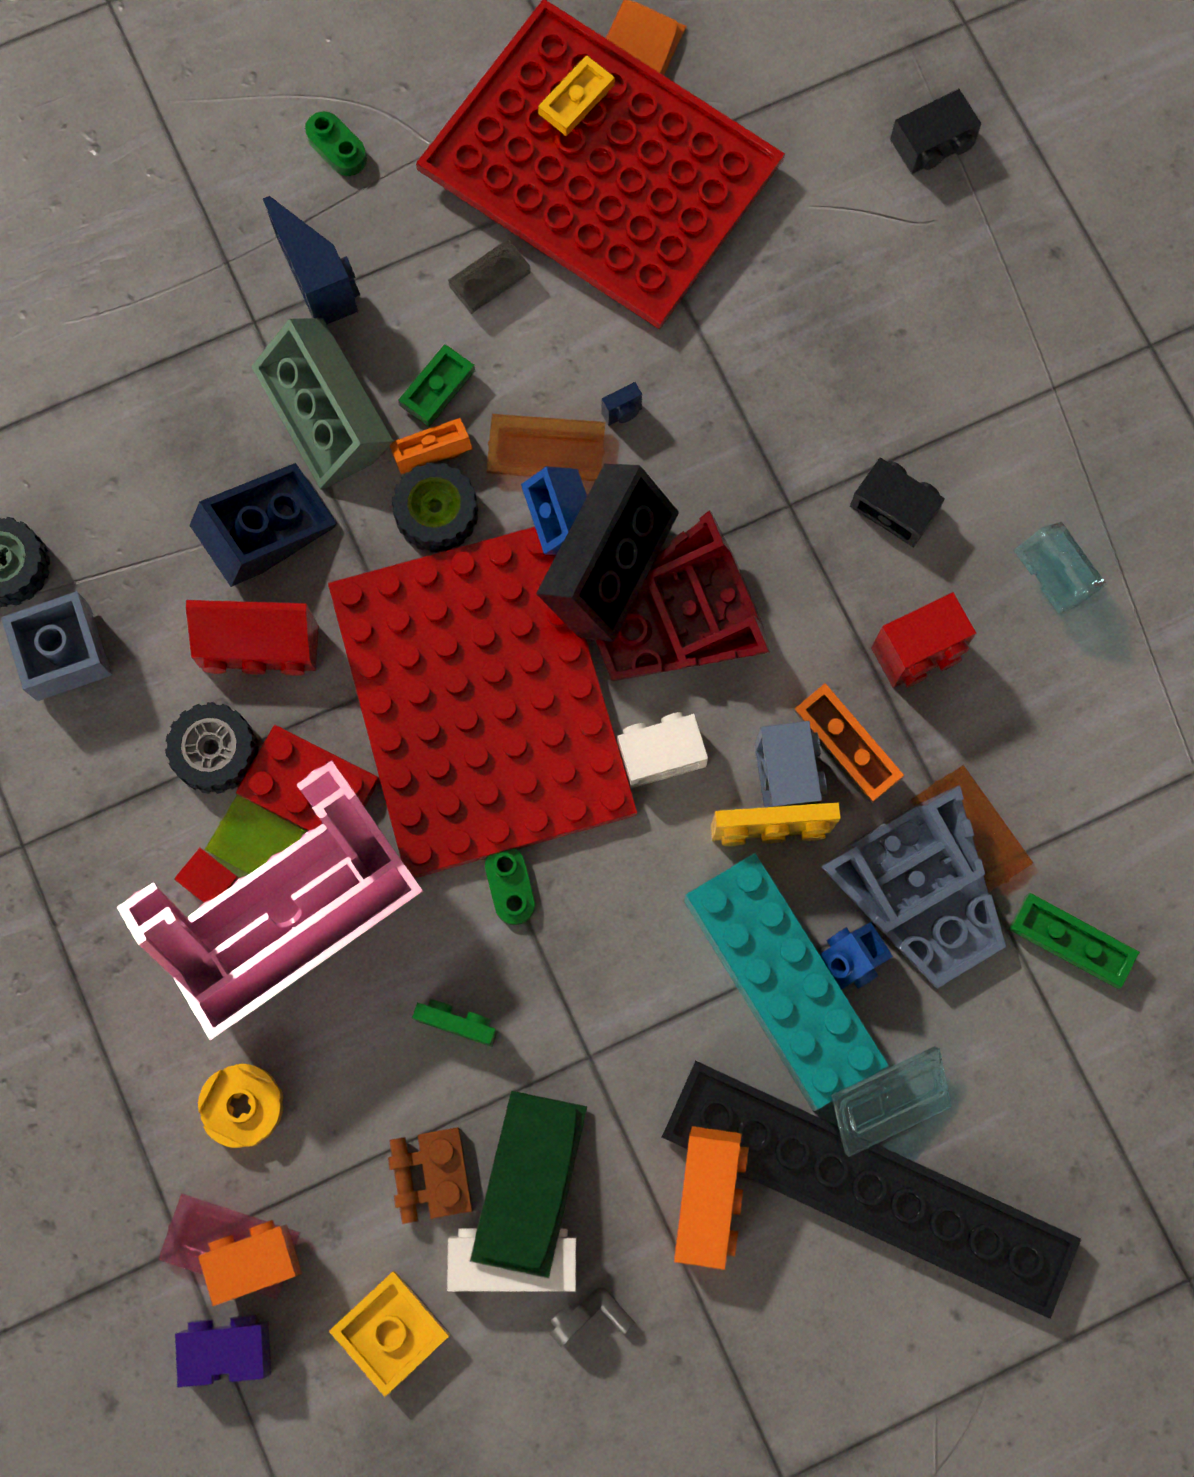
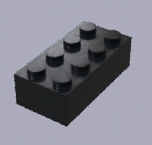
[536,463,679,642]

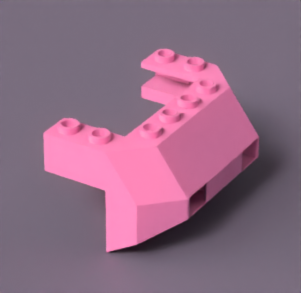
[117,760,423,1040]

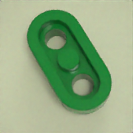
[305,111,367,176]
[485,848,535,925]

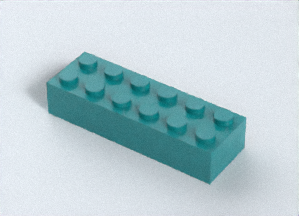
[684,853,889,1111]

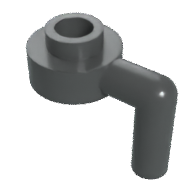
[550,1288,635,1347]

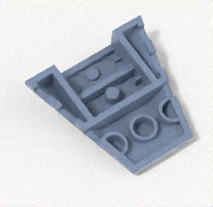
[821,786,1006,988]

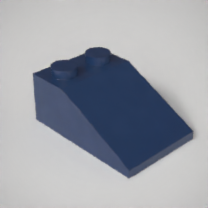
[263,196,360,324]
[190,463,337,587]

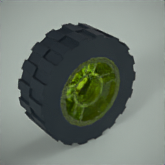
[392,462,479,553]

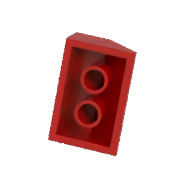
[186,600,319,676]

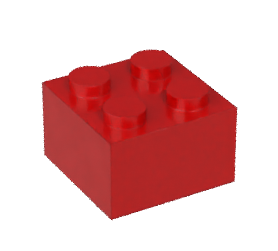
[871,592,977,688]

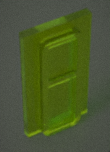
[204,794,306,874]

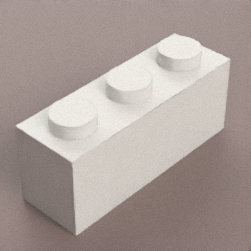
[447,1228,576,1291]

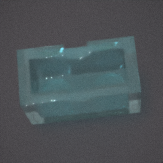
[1014,522,1107,614]

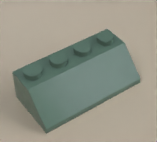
[251,318,393,489]

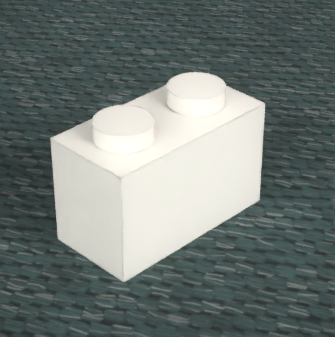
[617,712,708,788]

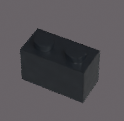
[890,89,982,174]
[850,457,945,548]

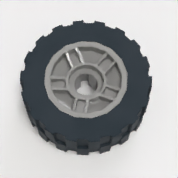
[165,702,258,794]

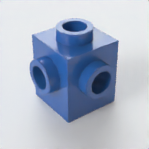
[820,922,893,990]

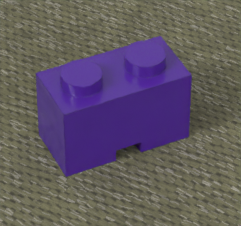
[175,1315,271,1388]

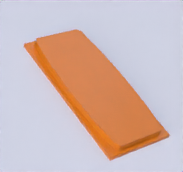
[606,0,686,75]

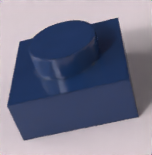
[601,382,642,426]

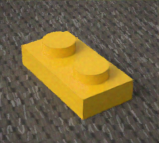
[538,55,615,136]

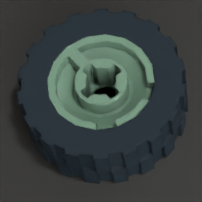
[0,517,50,607]

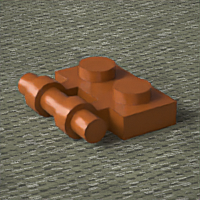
[388,1127,473,1224]

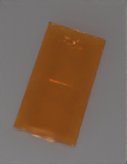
[486,414,605,481]
[911,765,1033,893]

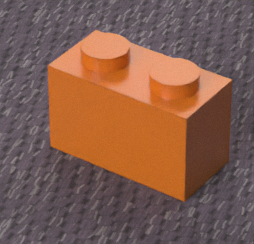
[198,1220,302,1306]

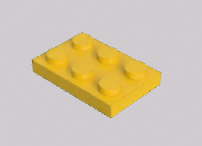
[711,803,841,846]

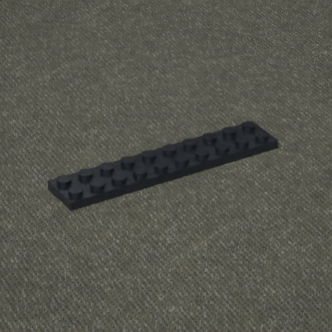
[661,1060,1081,1319]

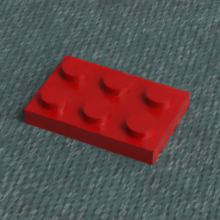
[236,724,380,832]

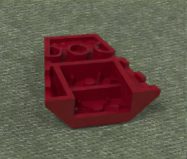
[596,510,770,681]

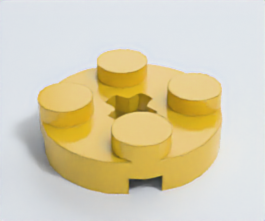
[198,1063,283,1148]

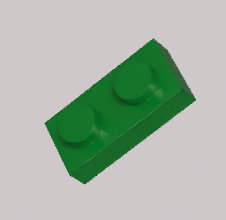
[398,344,475,427]
[412,999,498,1047]

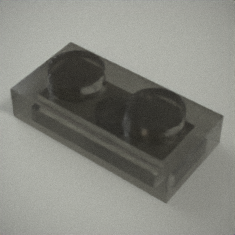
[448,239,531,314]

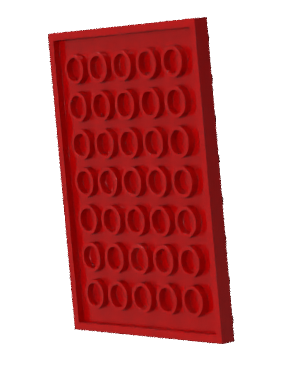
[416,0,785,330]
[328,527,637,879]

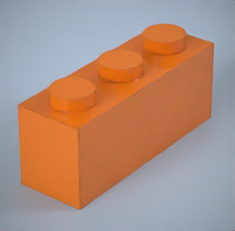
[795,683,904,803]
[674,1126,749,1270]

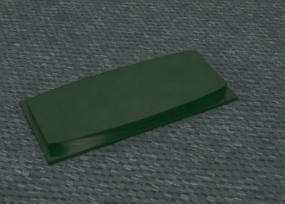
[470,1091,587,1279]

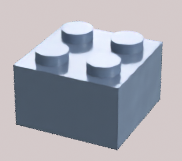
[1,591,112,701]
[754,721,827,807]

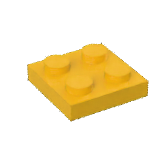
[329,1270,450,1397]

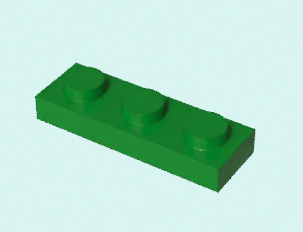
[1008,893,1139,989]

